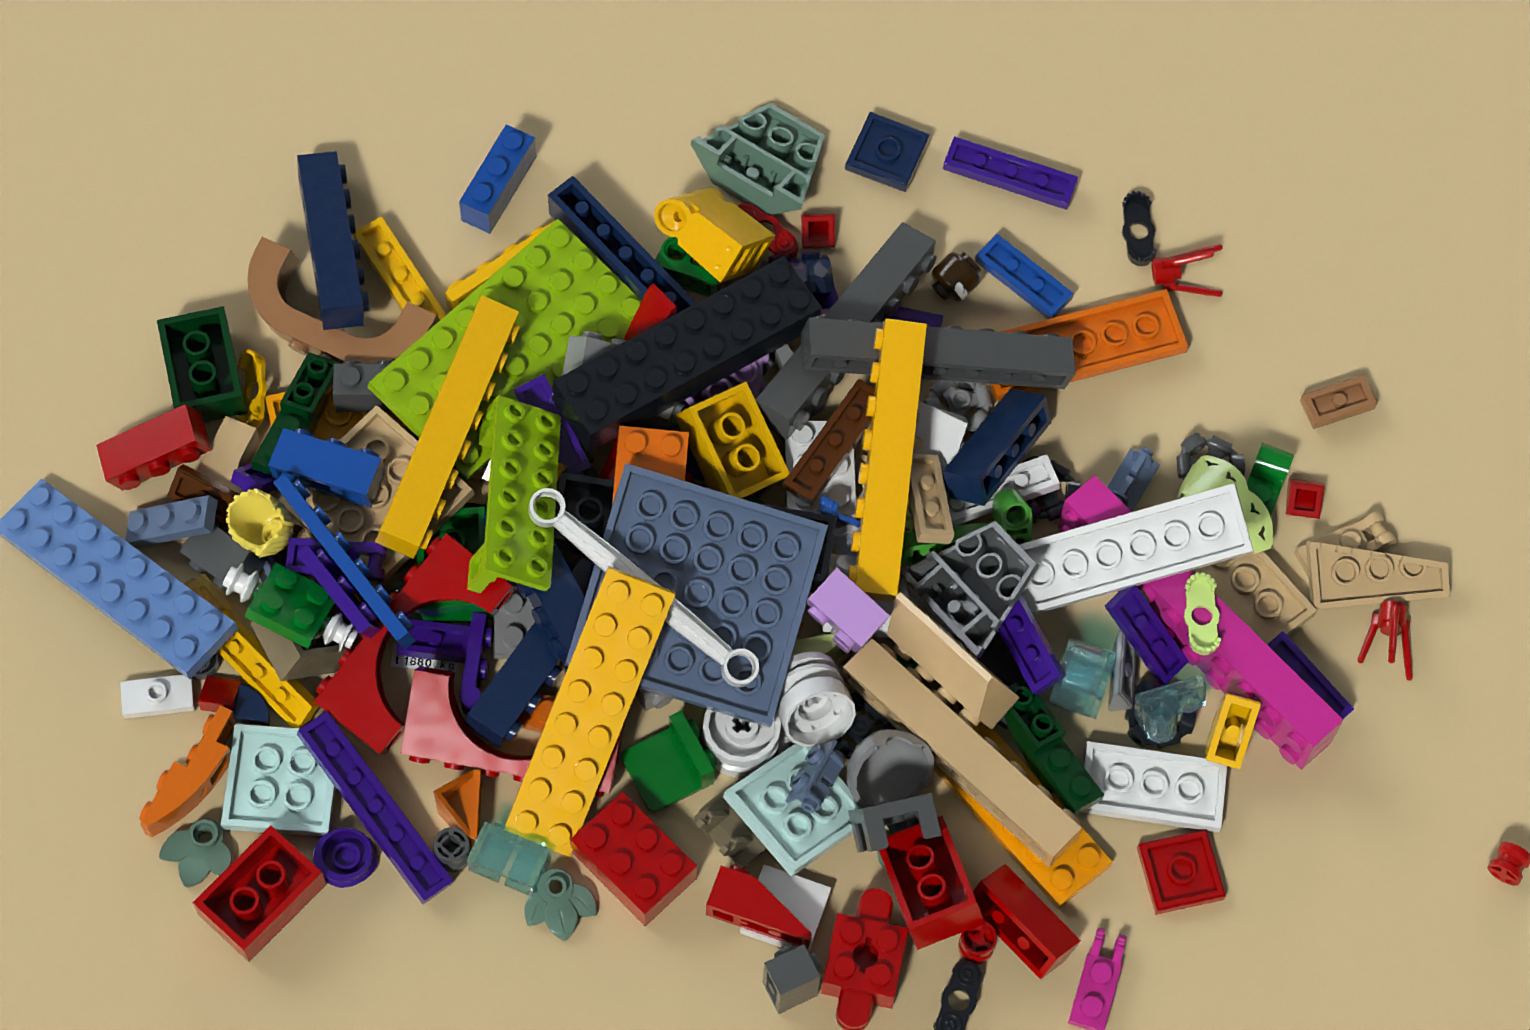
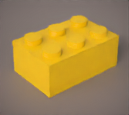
[675,381,790,499]

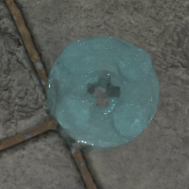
[1048,638,1117,719]

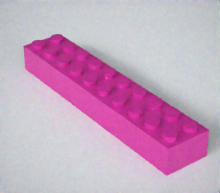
[1058,475,1343,770]

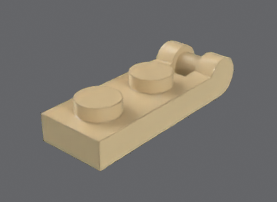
[1294,511,1396,579]

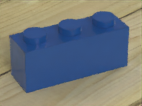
[459,124,537,234]
[268,428,386,508]

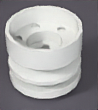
[777,652,856,747]

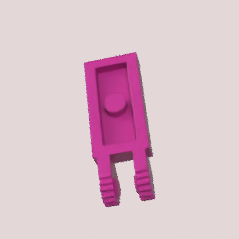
[1068,928,1127,1030]

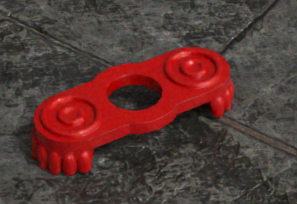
[738,203,798,259]

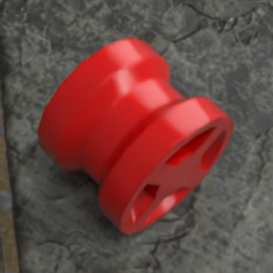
[1487,841,1530,886]

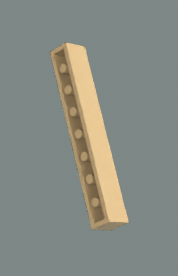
[842,638,1082,868]

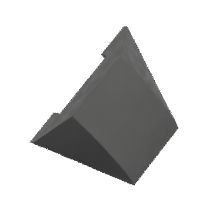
[900,521,1038,659]

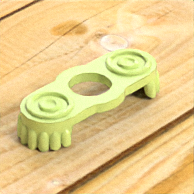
[1184,572,1221,655]

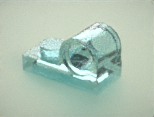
[1134,675,1207,743]

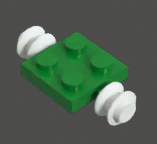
[222,563,359,653]

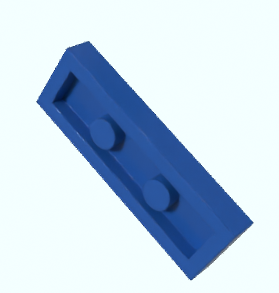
[975,234,1074,319]

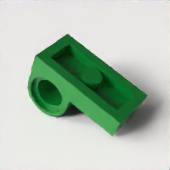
[656,237,721,297]
[1247,443,1294,517]

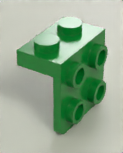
[621,710,717,813]

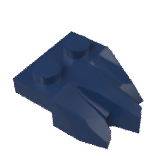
[761,250,835,293]

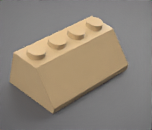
[887,592,1020,729]

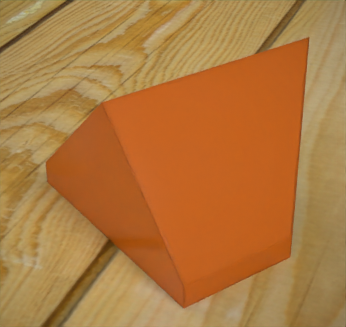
[433,769,483,849]

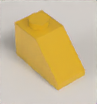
[1205,693,1261,770]

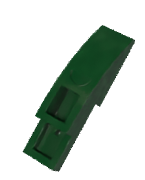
[252,352,340,476]
[1003,678,1104,816]

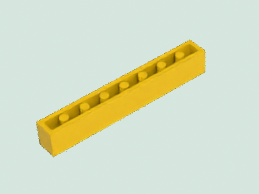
[375,295,520,559]
[847,318,927,602]

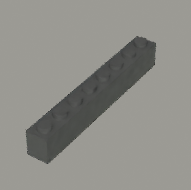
[756,222,937,439]
[801,316,1075,389]

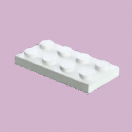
[1081,741,1227,833]

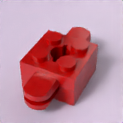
[821,888,908,1030]

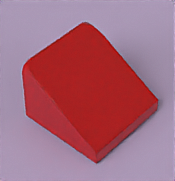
[801,213,835,248]
[1285,478,1325,519]
[198,676,242,713]

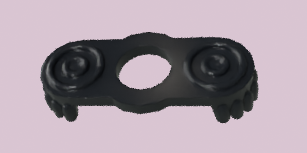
[1122,191,1157,266]
[933,961,983,1030]

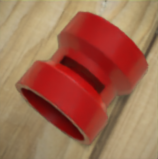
[958,921,997,964]

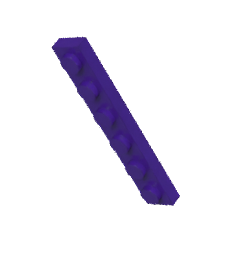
[297,711,453,904]

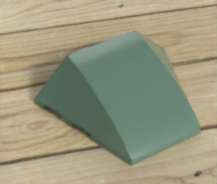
[691,103,825,215]

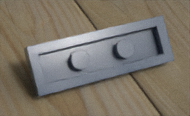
[125,495,218,548]

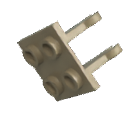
[694,773,767,868]

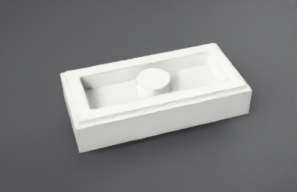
[120,674,195,719]

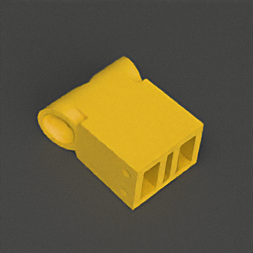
[654,187,776,283]

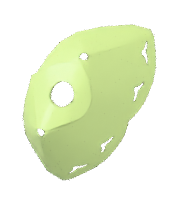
[1177,455,1273,553]

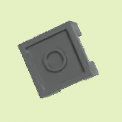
[848,793,941,853]

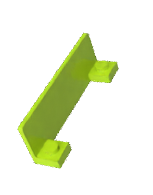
[467,395,561,593]

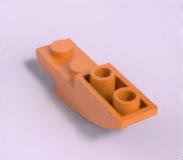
[140,705,237,837]

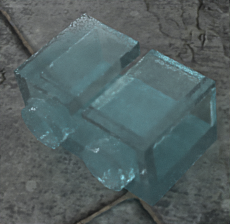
[467,822,552,896]

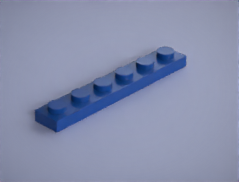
[273,474,416,649]

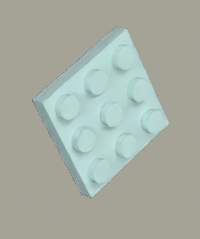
[221,724,336,837]
[723,744,861,877]

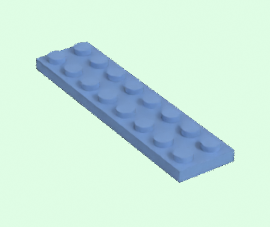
[0,479,239,679]

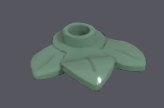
[159,819,232,887]
[524,869,597,941]

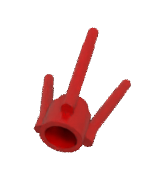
[1151,244,1223,297]
[1357,601,1413,681]

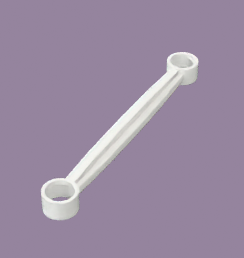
[528,488,759,687]

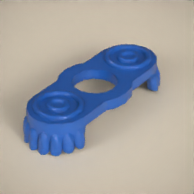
[818,495,860,528]

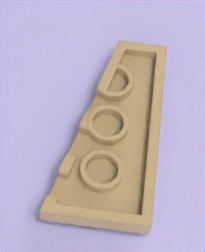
[1306,541,1450,610]

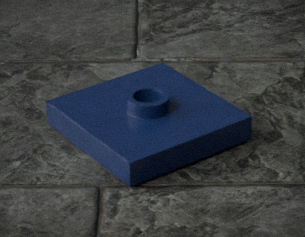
[845,112,930,193]

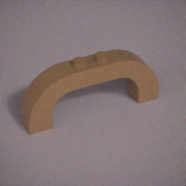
[247,237,440,364]

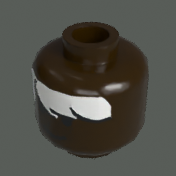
[932,252,981,301]

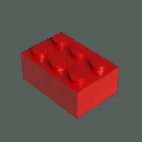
[570,792,697,927]
[879,815,985,950]
[192,825,326,962]

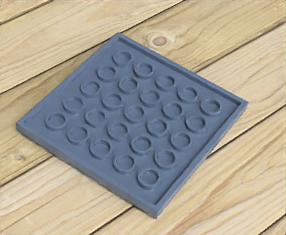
[565,463,828,728]

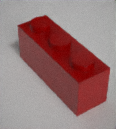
[96,404,211,491]
[973,864,1081,980]

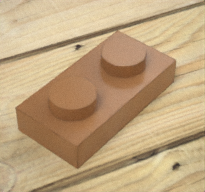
[1300,375,1377,429]

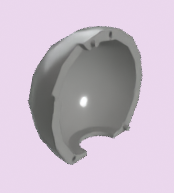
[847,729,934,807]

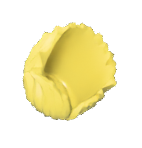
[226,488,294,558]

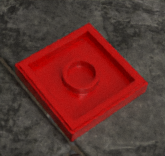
[1137,829,1226,915]

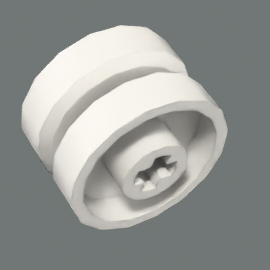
[703,708,781,778]

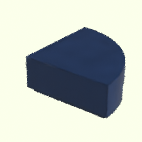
[234,685,270,726]

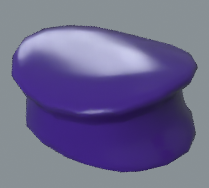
[313,827,378,888]

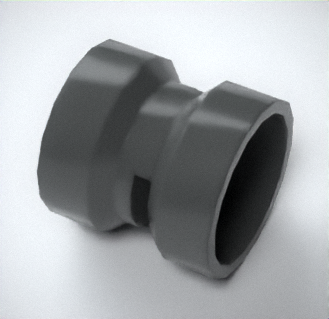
[433,827,471,872]

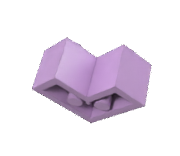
[807,568,890,654]

